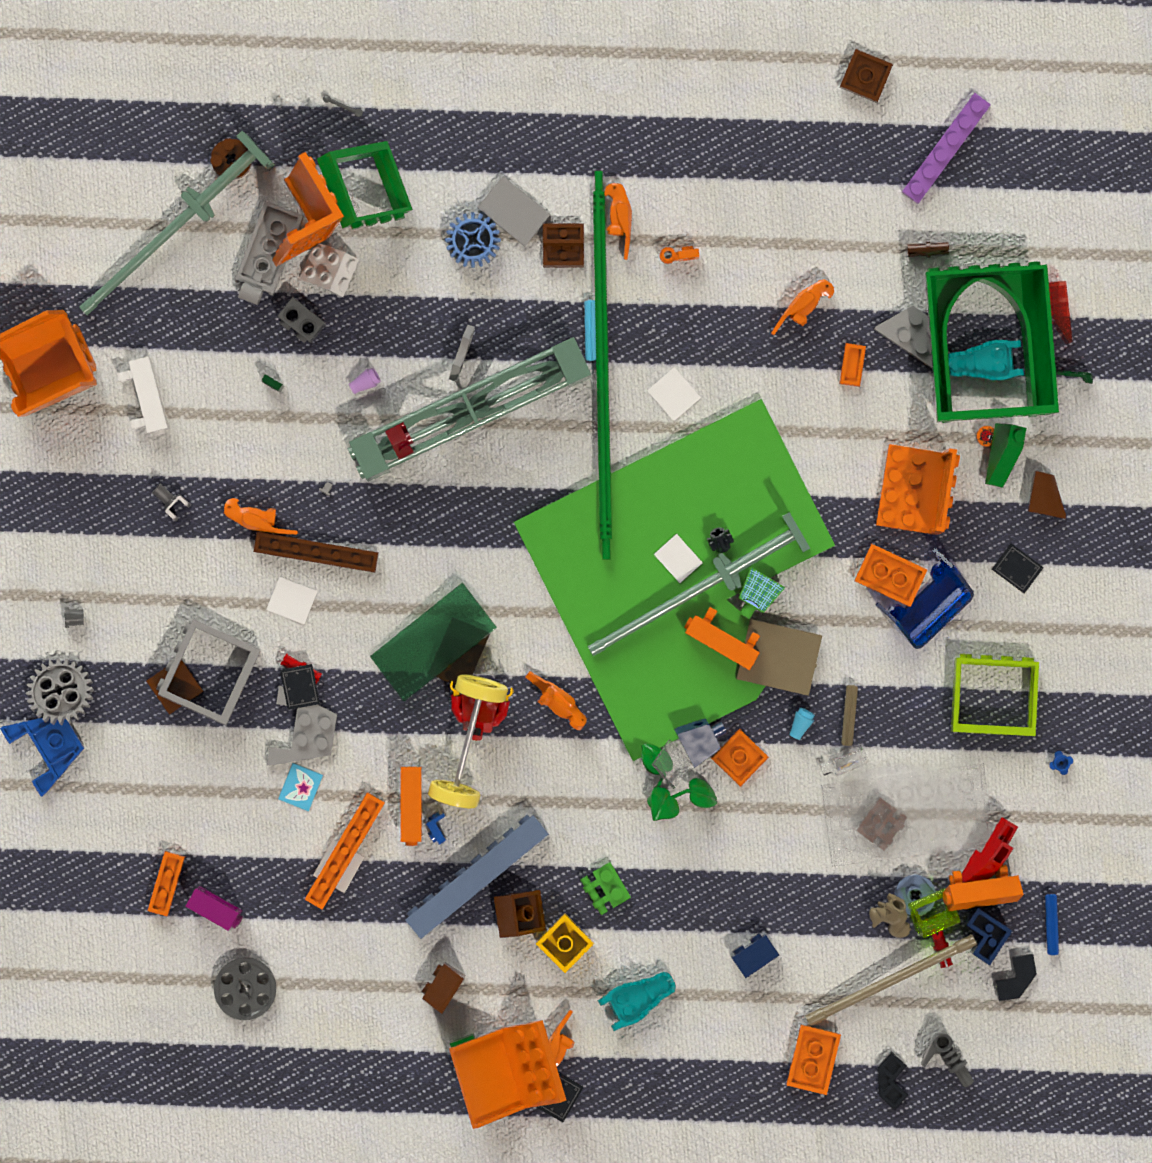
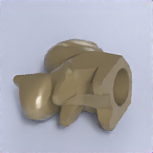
[869,893,911,938]

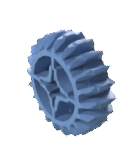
[445,212,501,268]

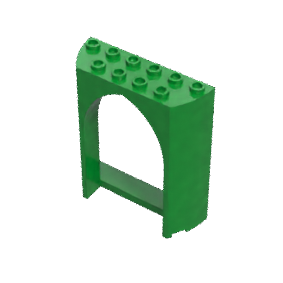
[925,261,1059,423]

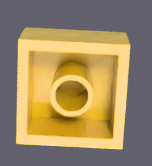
[536,913,594,973]

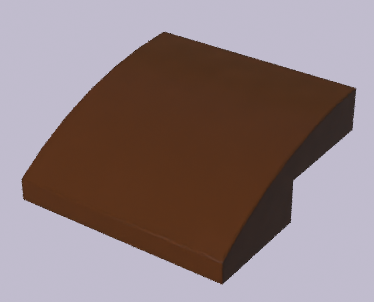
[543,223,584,268]

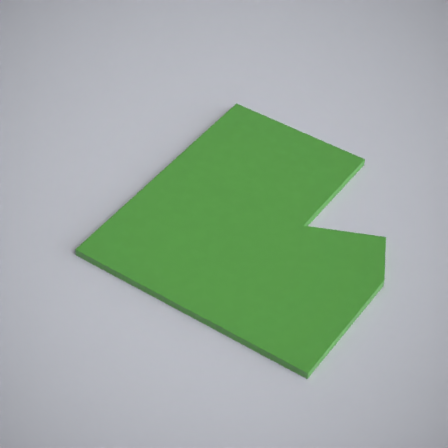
[514,399,835,761]

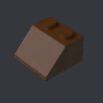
[494,890,546,938]
[422,962,466,1014]

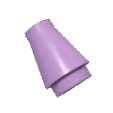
[349,368,381,394]

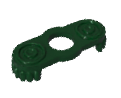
[1056,369,1093,384]

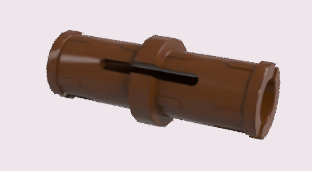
[907,241,949,258]

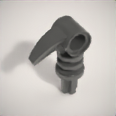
[921,1031,974,1087]

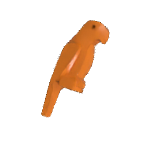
[604,183,632,260]
[771,279,834,335]
[224,498,298,535]
[525,671,587,730]
[548,1010,575,1067]

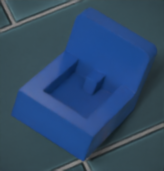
[426,811,447,845]

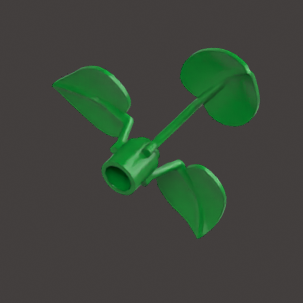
[641,744,718,821]

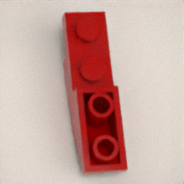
[962,817,1018,883]

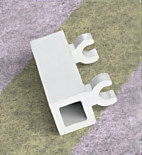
[117,356,170,437]

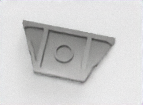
[874,306,933,369]

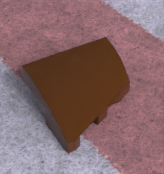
[1027,471,1066,519]

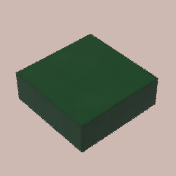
[262,374,284,392]

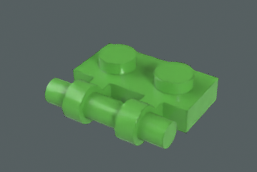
[580,862,631,915]

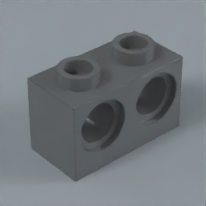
[278,297,326,343]

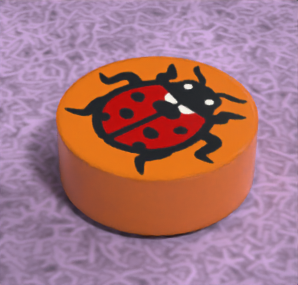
[976,426,994,447]

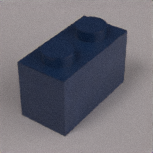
[731,933,780,979]

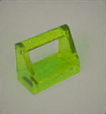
[908,888,960,938]

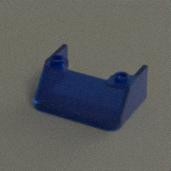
[875,548,974,649]

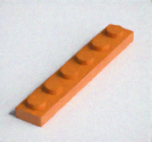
[305,792,385,910]

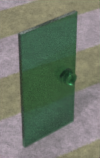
[370,582,497,702]

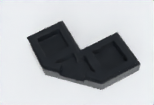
[995,954,1037,1001]
[877,1051,908,1110]

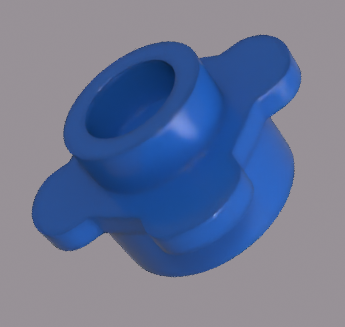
[1049,751,1073,775]

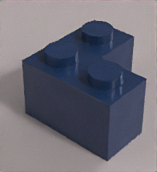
[964,907,1012,965]

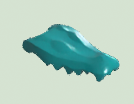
[948,340,1024,381]
[597,972,676,1032]

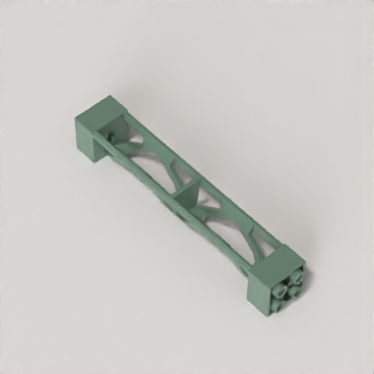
[347,337,591,482]

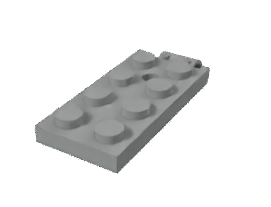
[235,201,304,305]

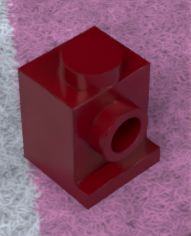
[385,422,414,460]

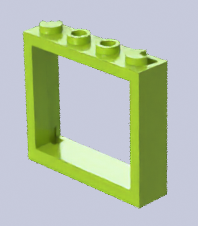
[951,654,1039,736]

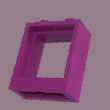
[185,886,243,931]

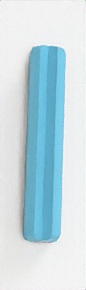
[584,300,596,361]

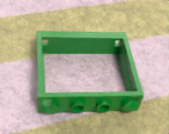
[317,141,413,230]

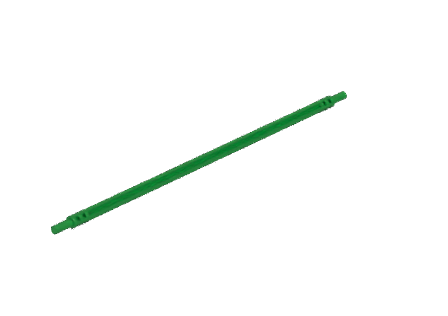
[593,171,612,560]

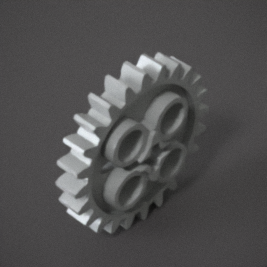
[26,658,94,725]

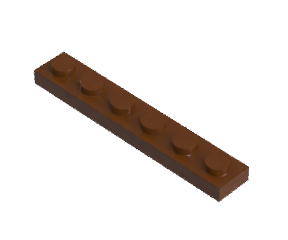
[253,532,379,573]

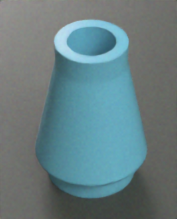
[789,708,815,740]

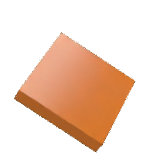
[711,729,769,787]

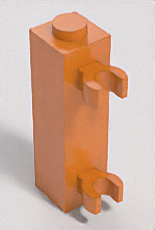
[684,607,760,671]
[401,767,422,846]
[943,864,1024,911]

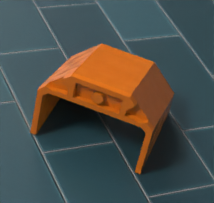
[0,310,97,417]

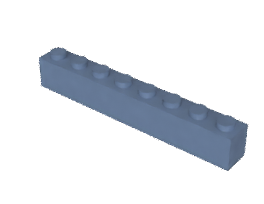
[405,814,549,939]

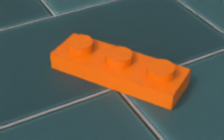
[147,851,185,916]

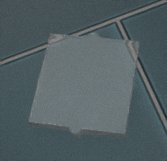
[652,740,692,789]

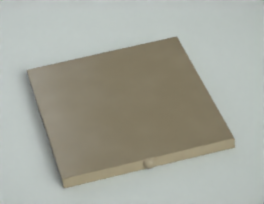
[736,619,822,696]

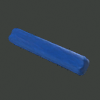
[1045,894,1059,955]

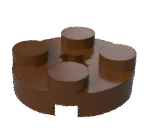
[210,138,252,180]

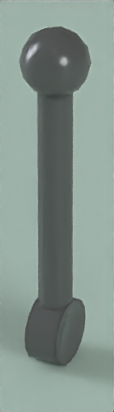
[323,95,363,117]

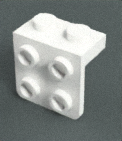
[300,243,359,297]

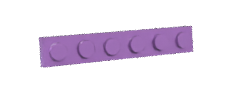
[902,93,991,204]

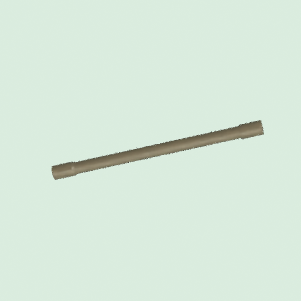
[805,934,977,1027]

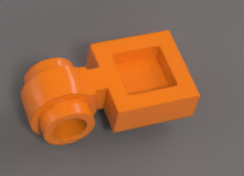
[660,246,699,264]

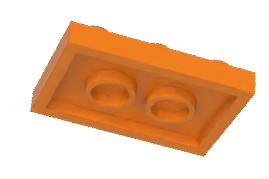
[854,544,927,607]
[786,1024,841,1095]

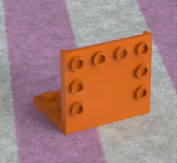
[272,152,344,267]
[876,444,960,535]
[449,1020,566,1129]

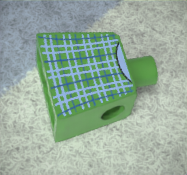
[738,567,785,619]

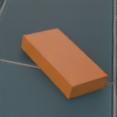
[839,343,866,387]

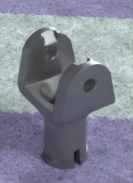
[152,483,191,521]

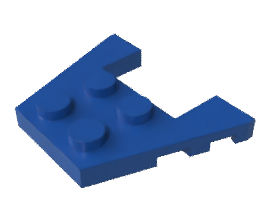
[0,717,85,797]

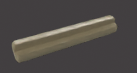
[841,685,858,746]

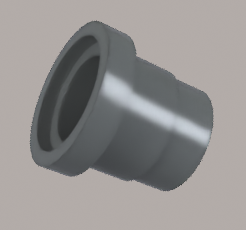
[64,607,84,628]

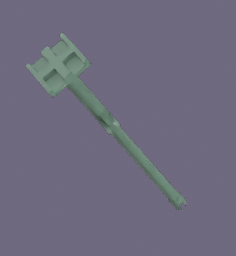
[79,131,275,315]
[588,512,810,656]

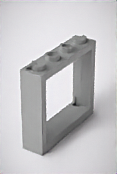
[156,619,261,726]

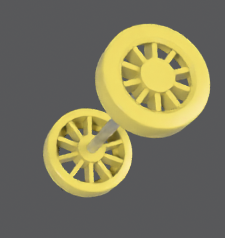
[428,675,508,809]

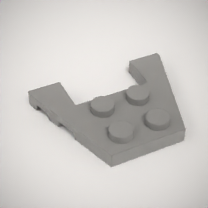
[267,686,337,766]

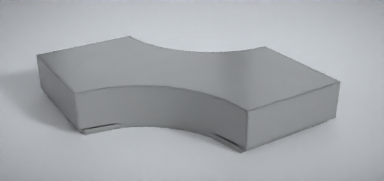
[449,325,475,382]

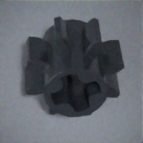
[707,527,734,553]

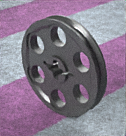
[214,957,277,1020]

